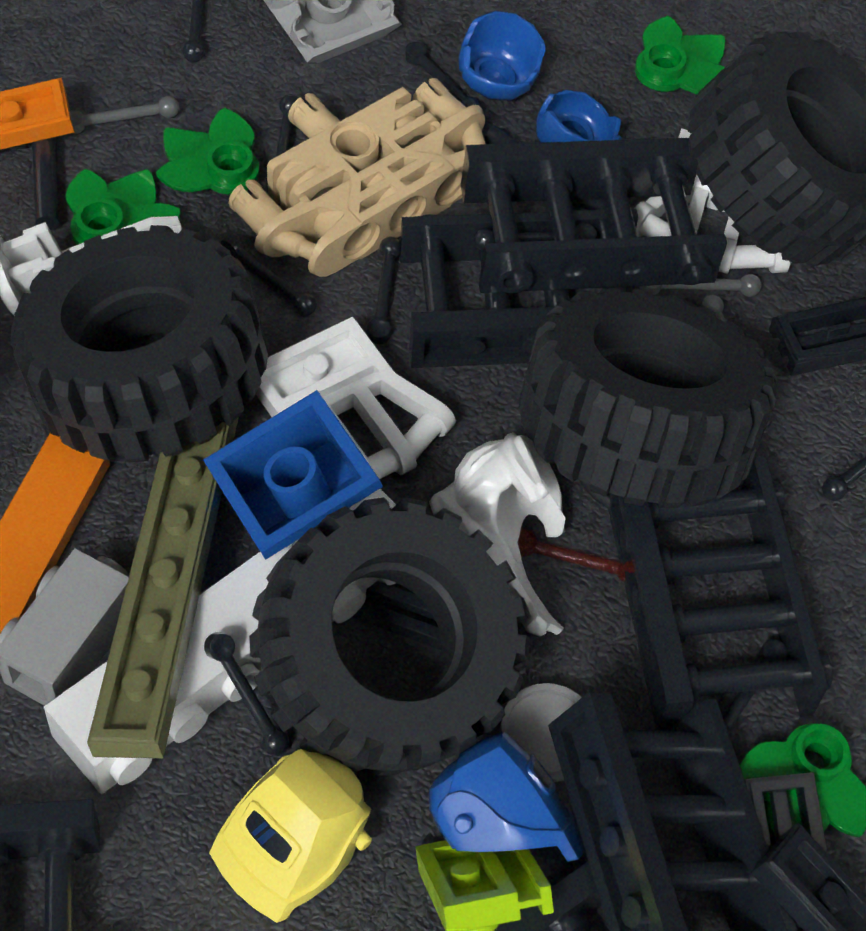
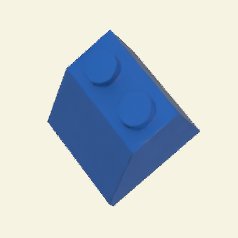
[203,390,383,560]

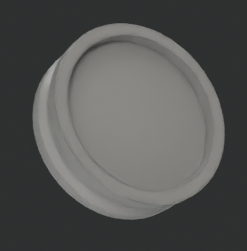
[499,683,582,782]

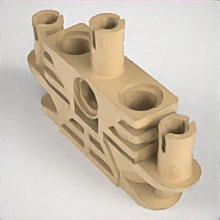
[228,78,486,277]

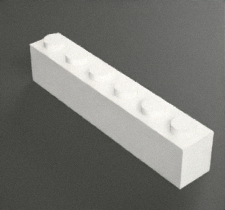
[44,489,396,795]

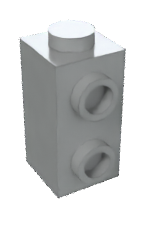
[0,548,129,706]

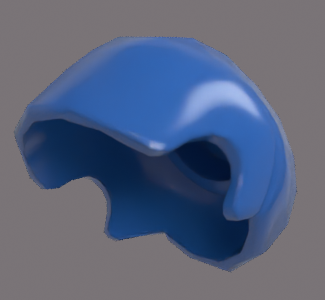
[458,11,546,101]
[536,89,622,143]

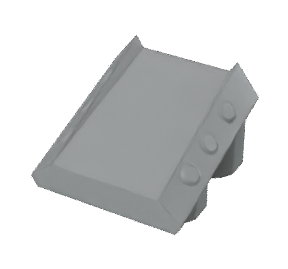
[263,0,402,63]

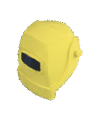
[209,749,372,923]

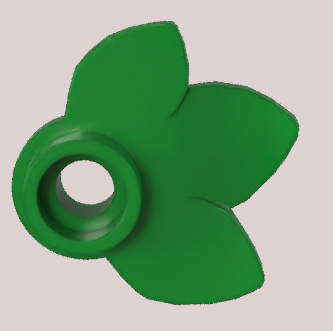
[635,16,725,94]
[156,108,259,195]
[66,169,181,245]
[739,723,866,841]

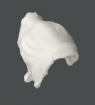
[429,432,566,637]

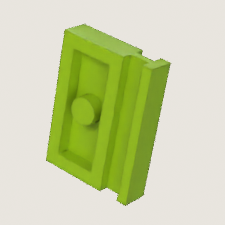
[415,840,554,931]

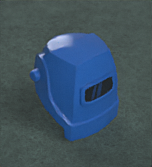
[429,732,585,862]

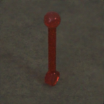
[517,529,634,582]

